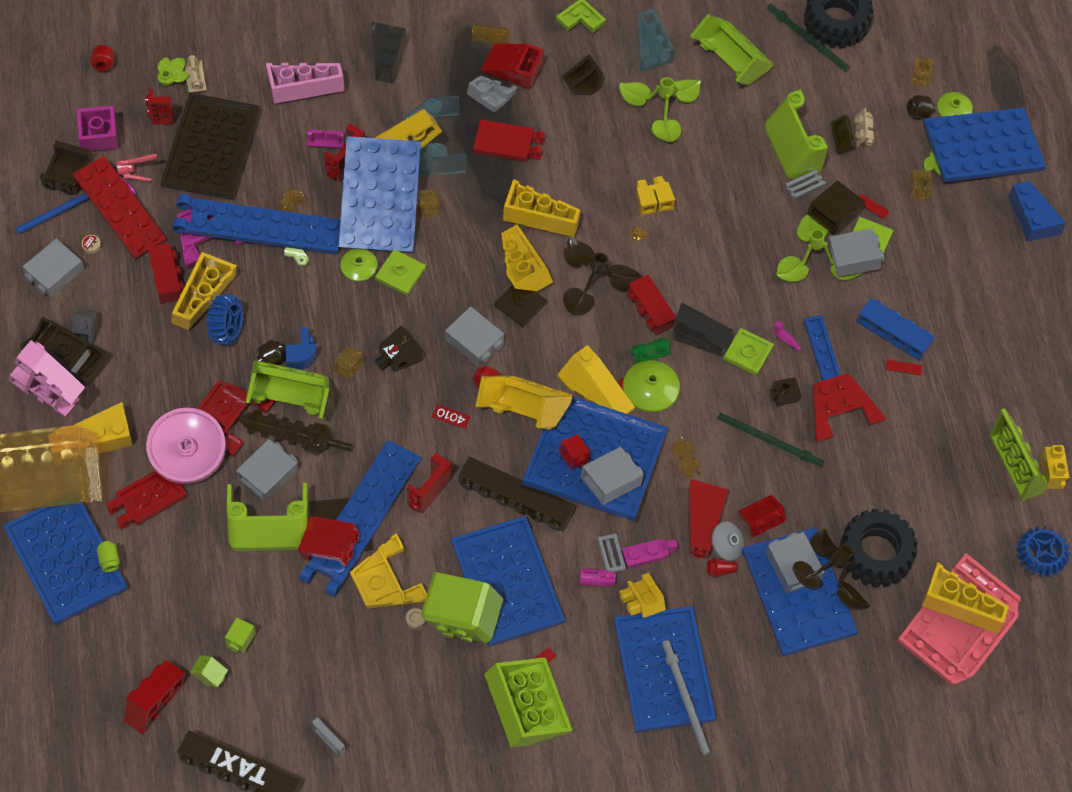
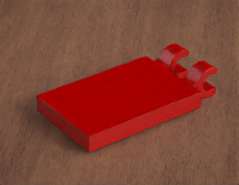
[473,120,545,162]
[106,471,187,530]

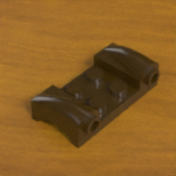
[20,317,108,388]

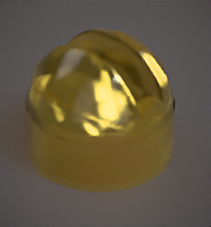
[632,226,648,241]

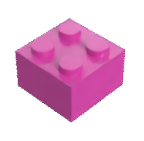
[77,106,118,151]

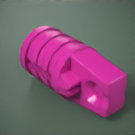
[580,568,616,587]

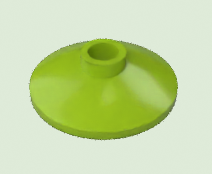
[937,92,973,117]
[340,249,378,282]

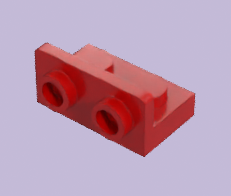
[145,88,174,125]
[738,494,786,537]

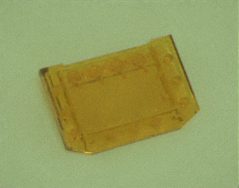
[0,425,104,514]

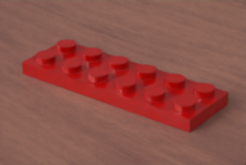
[72,156,167,261]

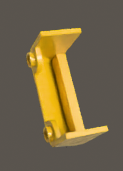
[475,375,573,430]

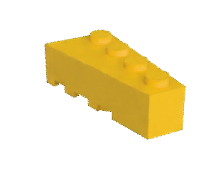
[375,109,442,148]
[503,179,580,237]
[171,252,237,330]
[49,402,133,464]
[922,563,1009,634]

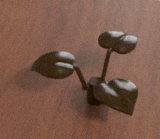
[563,236,643,315]
[792,529,870,610]

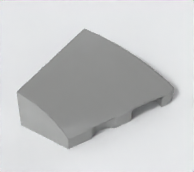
[467,76,518,112]

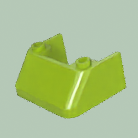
[690,14,774,86]
[246,361,329,419]
[227,483,308,551]

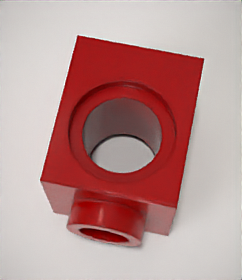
[559,434,590,470]

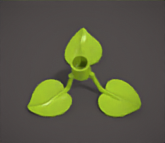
[619,77,701,142]
[776,214,863,282]

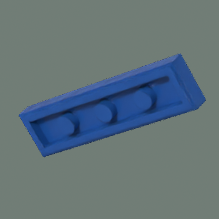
[803,315,841,381]

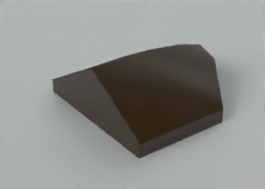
[562,54,603,95]

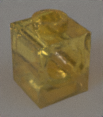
[911,57,934,87]
[910,170,932,200]
[417,188,440,219]
[333,345,363,380]

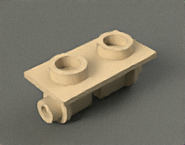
[185,55,207,93]
[854,108,874,147]

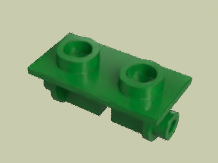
[630,337,671,364]

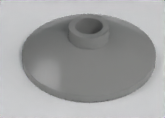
[712,522,744,561]

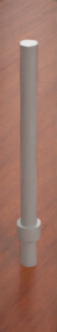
[662,640,710,756]

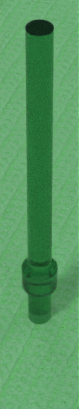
[767,3,850,72]
[717,412,825,468]

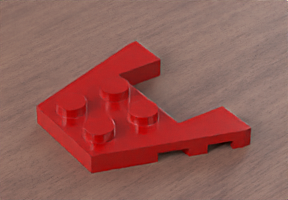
[812,373,886,443]
[196,380,276,457]

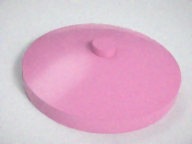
[146,408,226,484]

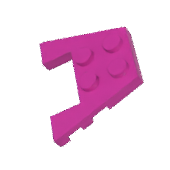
[177,200,246,269]

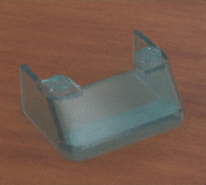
[406,96,466,176]

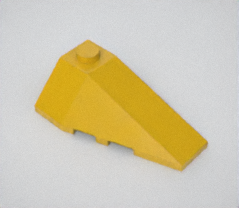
[501,224,553,291]
[557,345,635,414]

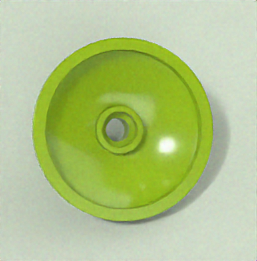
[623,360,680,413]

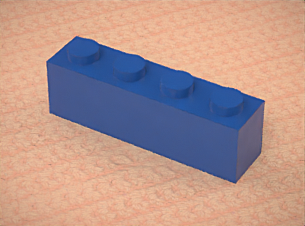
[856,298,935,361]

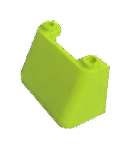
[765,90,828,179]

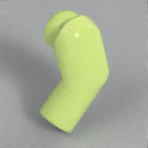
[284,247,308,266]

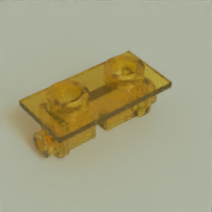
[472,23,509,43]
[672,436,701,478]

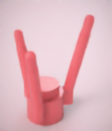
[117,154,157,182]

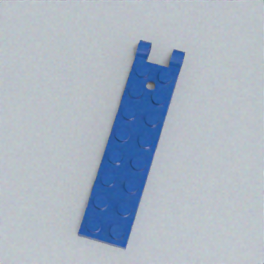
[172,194,341,255]
[299,440,421,598]

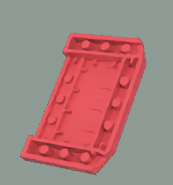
[896,553,1021,686]

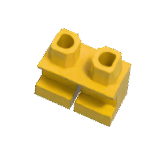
[635,176,675,216]
[1040,445,1069,489]
[619,573,666,618]

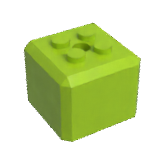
[421,572,503,644]

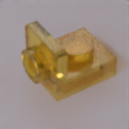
[279,188,306,212]

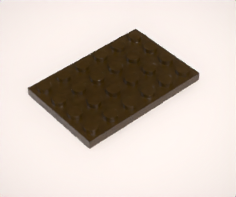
[161,92,260,200]

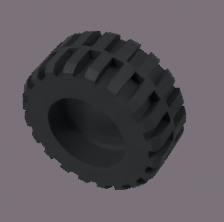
[804,0,874,48]
[840,509,918,588]

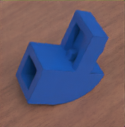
[286,327,317,370]

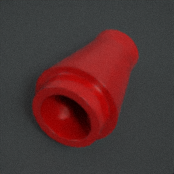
[707,558,737,578]

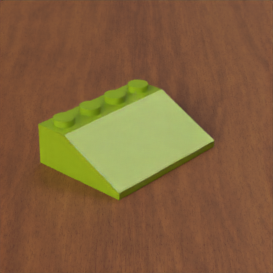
[989,408,1047,501]
[484,658,573,748]

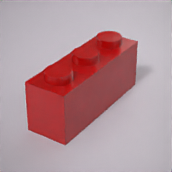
[148,243,184,304]
[627,275,677,336]

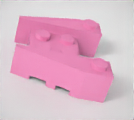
[8,340,85,417]

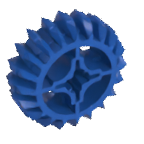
[206,294,244,346]
[1016,526,1070,578]

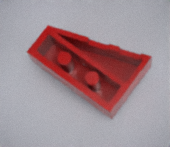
[124,660,185,735]

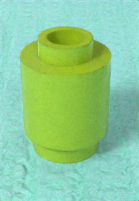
[96,541,120,572]

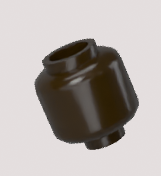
[907,95,935,119]
[257,340,286,365]

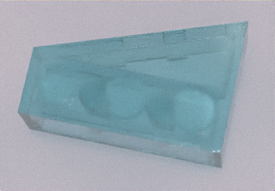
[636,8,675,72]

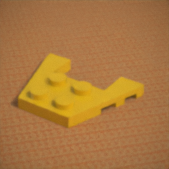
[350,533,427,609]

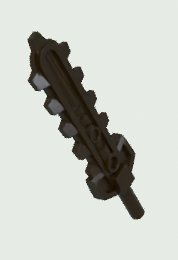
[237,409,353,455]

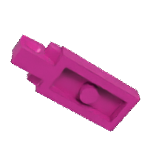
[622,539,678,569]

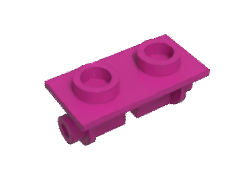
[307,128,345,148]

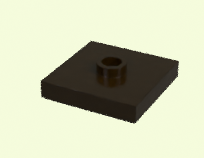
[494,285,547,328]

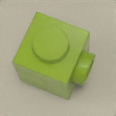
[225,617,256,653]
[190,655,228,687]

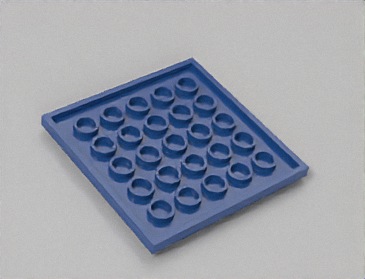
[522,396,668,521]

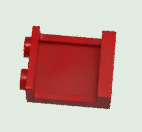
[324,123,365,182]
[407,452,451,514]
[297,516,360,567]

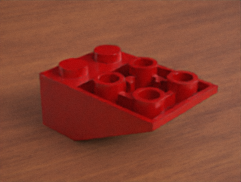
[481,43,544,89]

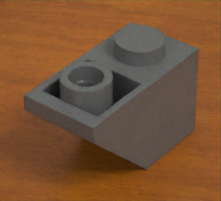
[72,308,97,344]

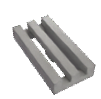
[785,170,826,201]
[597,534,626,573]
[312,717,346,757]

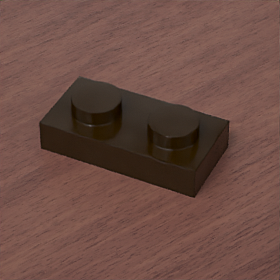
[831,115,855,155]

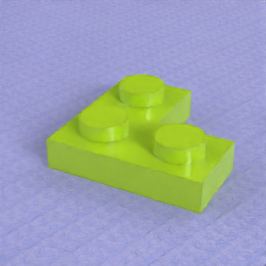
[556,0,606,33]

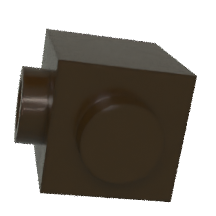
[770,377,801,407]

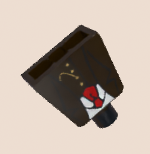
[374,325,423,372]

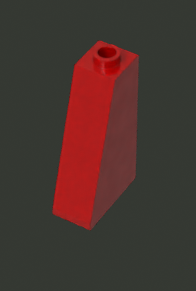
[688,479,728,559]

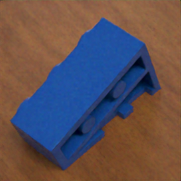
[1008,181,1066,242]

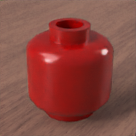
[90,45,115,72]
[472,365,500,389]

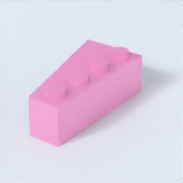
[266,63,345,104]

